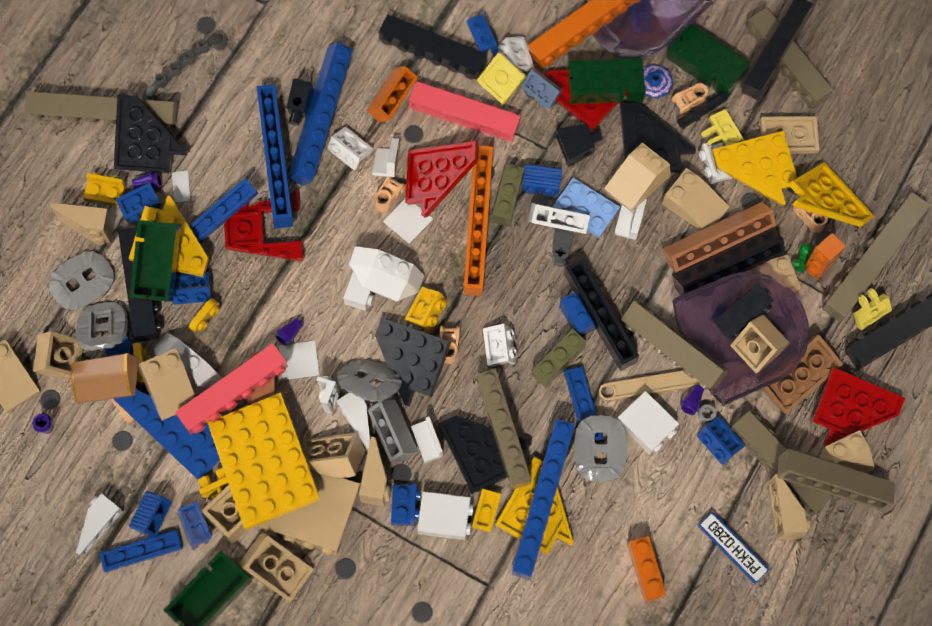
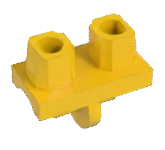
[198,468,229,500]

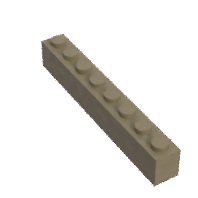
[25,91,177,128]
[822,192,931,323]

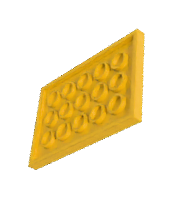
[208,393,321,530]

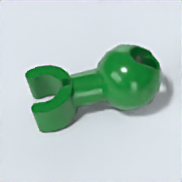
[792,243,814,272]

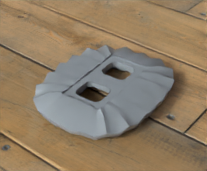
[49,251,114,310]
[76,302,129,351]
[335,359,402,402]
[574,415,628,482]

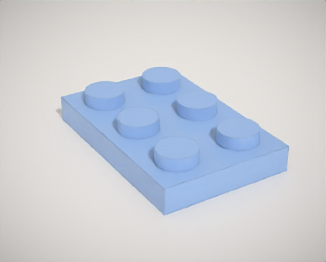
[552,178,620,238]

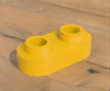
[189,298,220,333]

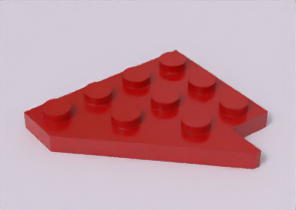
[545,70,628,131]
[405,141,479,218]
[811,368,905,446]

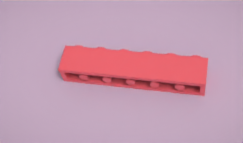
[408,81,521,142]
[175,343,288,435]

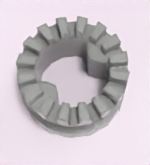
[698,405,716,424]

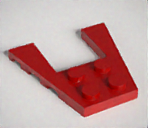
[224,190,303,261]

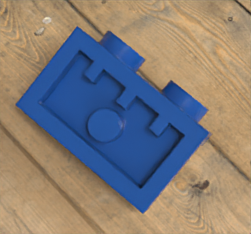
[466,13,498,56]
[115,183,161,223]
[173,272,212,305]
[697,416,746,465]
[391,483,420,526]

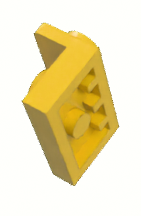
[83,172,126,207]
[405,287,447,333]

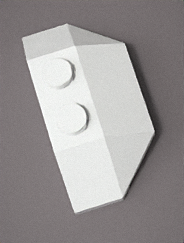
[348,246,424,302]
[154,332,222,395]

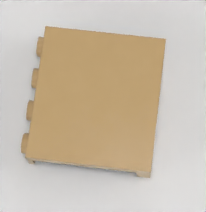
[261,471,361,556]

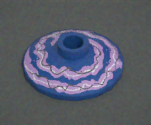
[643,64,673,98]

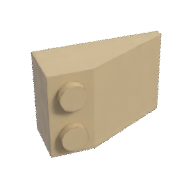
[604,143,671,212]
[662,168,730,231]
[50,203,115,245]
[0,339,40,413]
[138,348,195,421]
[301,432,365,478]
[359,437,391,507]
[768,474,810,541]
[238,532,314,602]

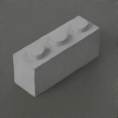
[368,399,419,462]

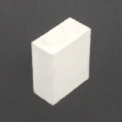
[617,391,679,455]
[417,492,474,540]

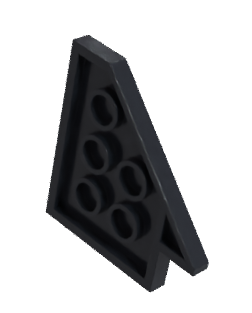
[114,94,188,173]
[620,103,696,173]
[375,318,452,407]
[438,415,532,495]

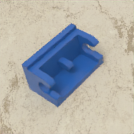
[177,501,212,550]

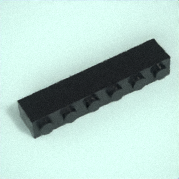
[742,0,813,101]
[378,14,487,80]
[118,227,162,343]
[672,228,786,300]
[564,259,639,371]
[845,293,932,370]

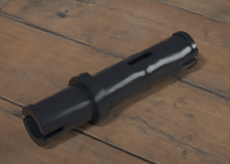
[677,91,728,129]

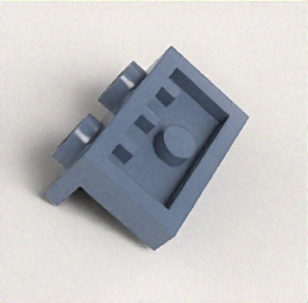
[521,68,562,109]

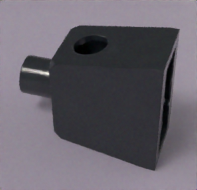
[287,78,314,126]
[555,124,602,167]

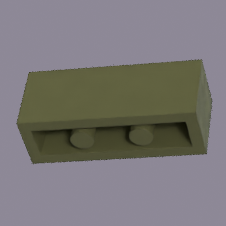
[492,164,524,227]
[532,329,587,388]

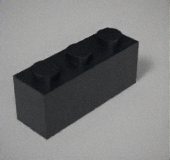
[713,283,774,339]

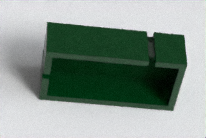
[666,23,750,97]
[567,58,646,104]
[130,220,181,302]
[163,550,252,626]

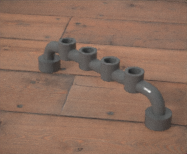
[142,34,227,101]

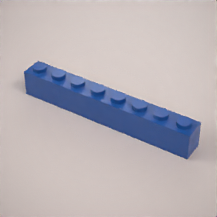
[287,42,353,186]
[256,84,293,229]
[511,419,575,580]

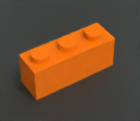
[366,66,418,123]
[805,233,846,280]
[627,536,667,603]

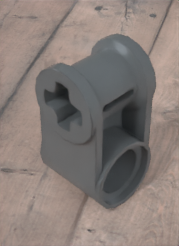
[552,228,574,267]

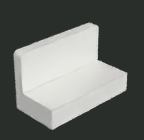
[372,138,399,177]
[614,199,647,240]
[411,416,443,464]

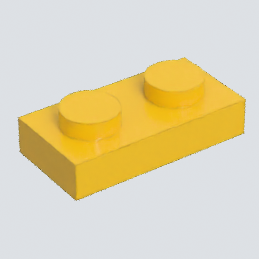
[133,343,148,386]
[472,489,501,533]

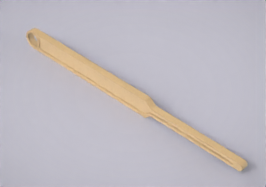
[598,351,835,402]

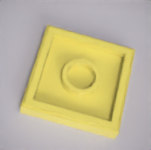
[477,52,527,105]

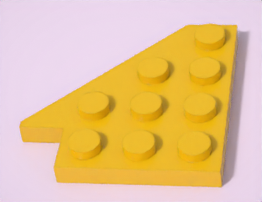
[711,131,797,206]
[789,162,875,227]
[129,196,209,278]
[495,457,574,555]

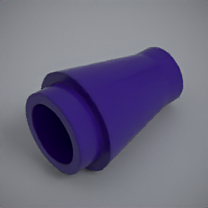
[132,171,162,190]
[275,318,303,346]
[681,385,704,415]
[32,413,53,434]

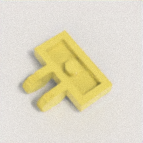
[701,109,744,146]
[853,288,892,330]

